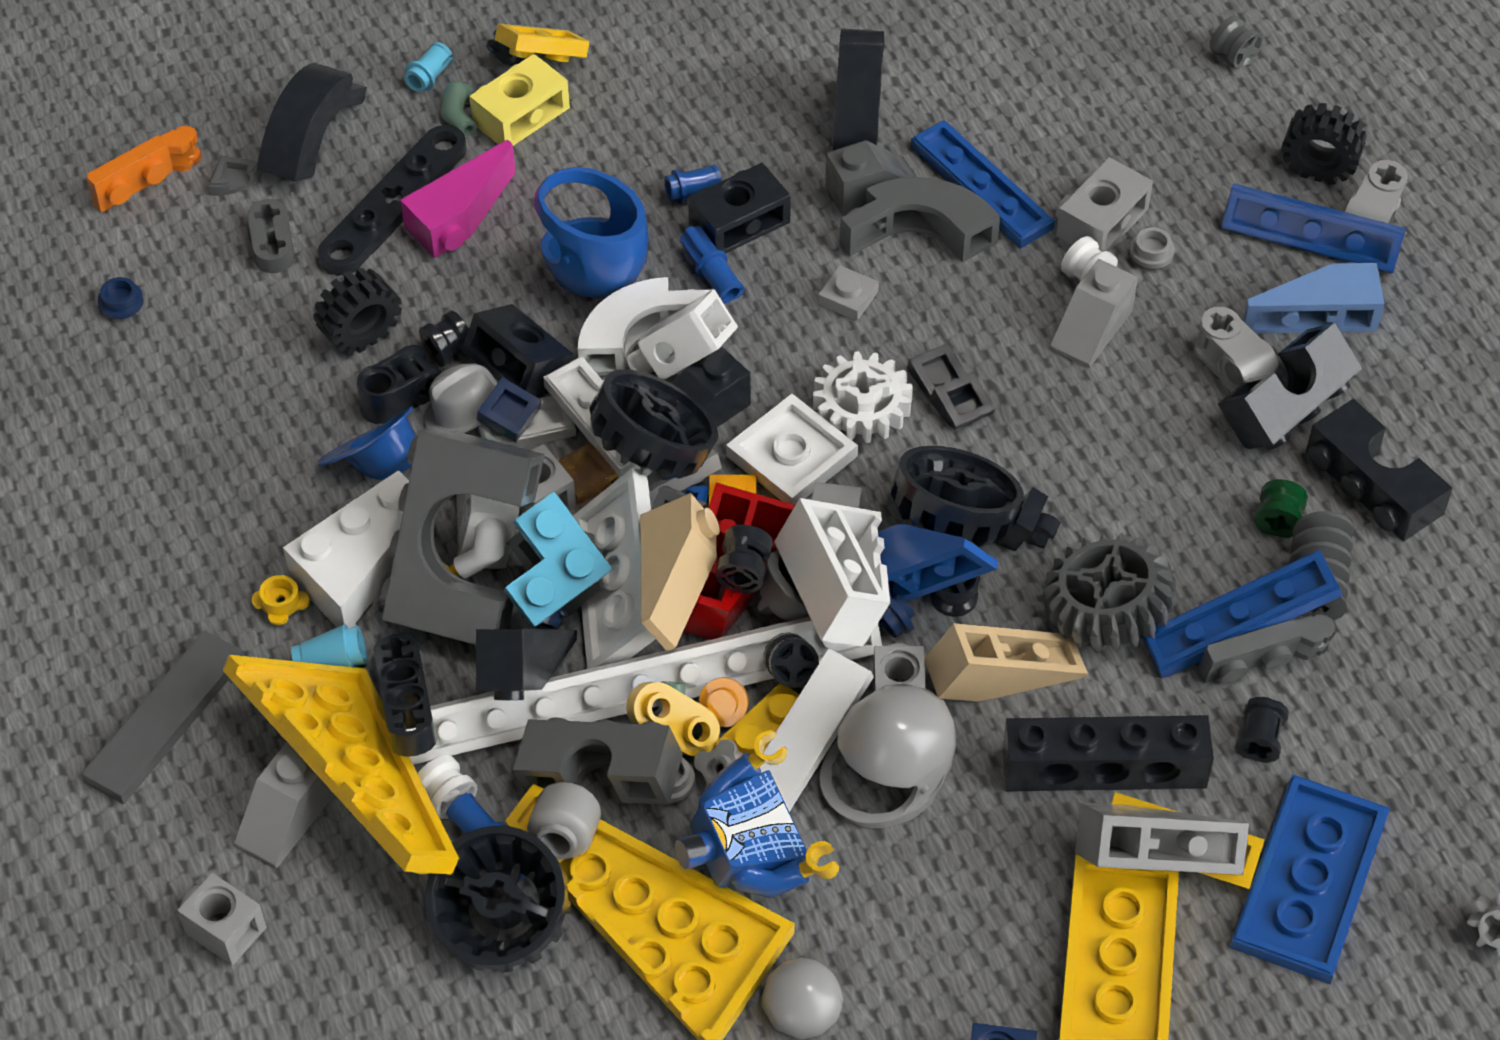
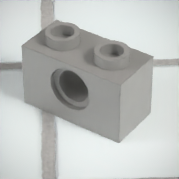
[1055,157,1153,252]

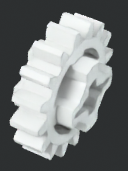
[813,351,912,443]

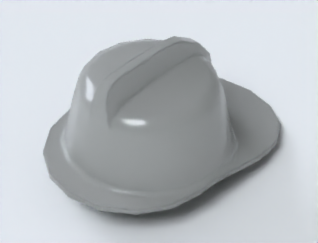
[424,364,499,434]

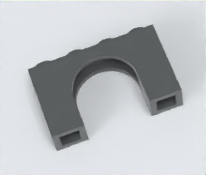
[380,426,544,645]

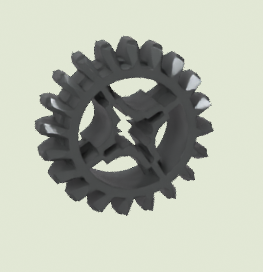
[1044,533,1176,653]

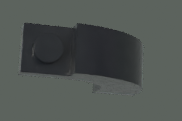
[256,63,367,182]

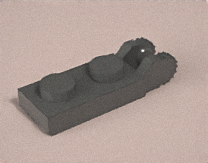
[1197,613,1337,683]

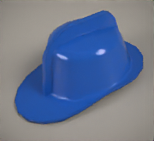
[317,406,416,480]

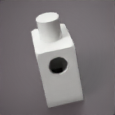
[627,289,738,380]

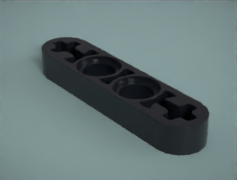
[374,633,437,757]

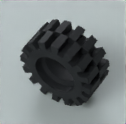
[1281,103,1367,184]
[313,268,402,355]

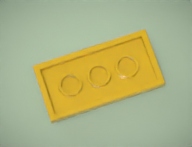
[1059,854,1179,1040]

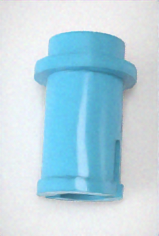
[404,42,453,92]

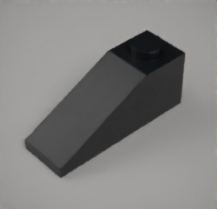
[671,346,751,427]
[476,629,577,701]

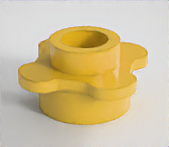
[252,575,310,626]

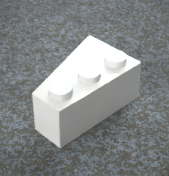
[283,470,409,628]
[774,498,890,647]

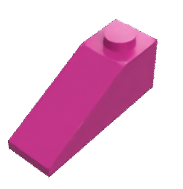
[400,139,516,258]

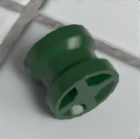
[1254,479,1308,538]

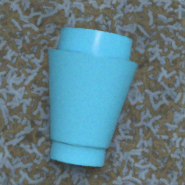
[291,624,368,668]

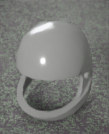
[819,683,956,828]

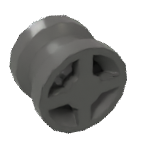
[1210,15,1263,69]

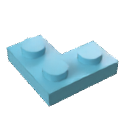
[504,492,613,629]

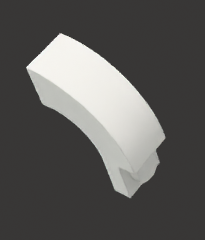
[578,277,711,376]

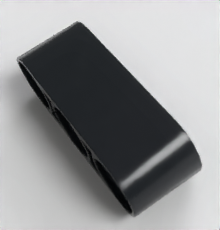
[833,28,885,151]

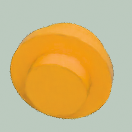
[699,677,749,727]

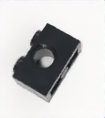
[688,162,791,254]
[461,304,573,397]

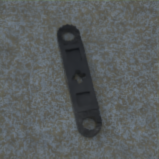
[318,125,467,276]

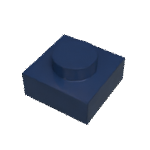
[476,377,542,443]

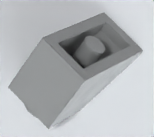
[1050,259,1138,368]
[234,742,335,869]

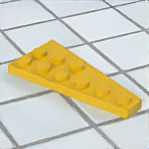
[223,655,459,874]

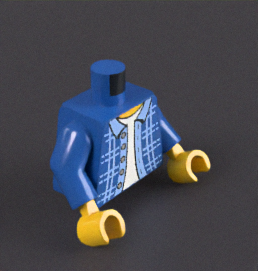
[675,730,839,898]

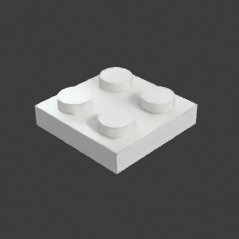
[726,394,858,505]

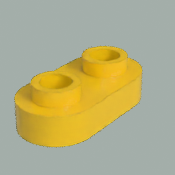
[626,681,720,756]

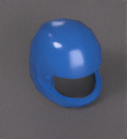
[534,167,649,299]

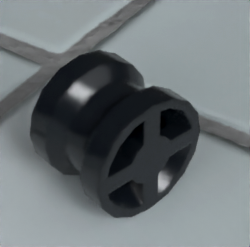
[419,310,469,367]
[930,576,980,617]
[763,632,819,688]

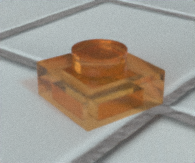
[558,442,617,505]

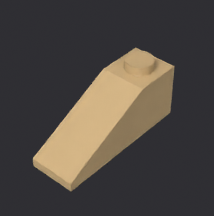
[640,493,720,651]
[924,623,1088,702]

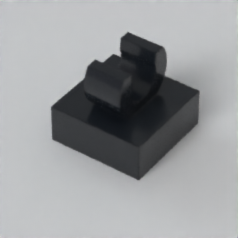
[998,487,1061,551]

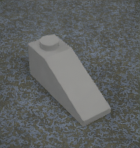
[1075,803,1249,875]

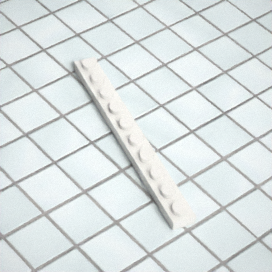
[406,617,882,765]

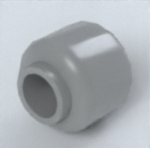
[527,782,601,860]

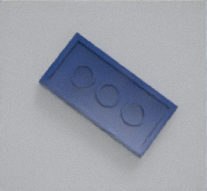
[1229,774,1390,984]

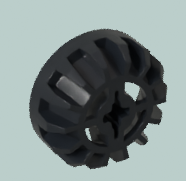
[589,370,718,480]
[890,446,1024,547]
[425,826,571,973]

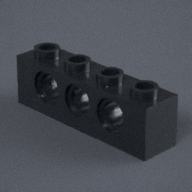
[1002,715,1214,792]

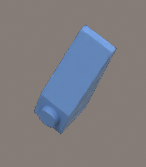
[1243,262,1385,333]

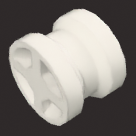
[1061,236,1118,282]
[418,755,478,819]

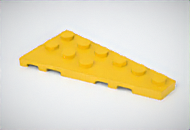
[505,783,795,1040]

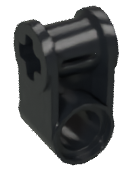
[357,345,442,424]

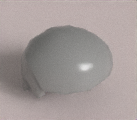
[760,957,844,1040]

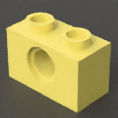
[469,54,570,146]

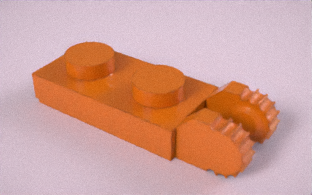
[86,125,202,213]

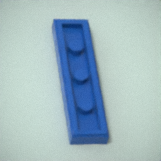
[911,120,1055,249]
[1221,183,1406,274]
[1143,550,1343,678]

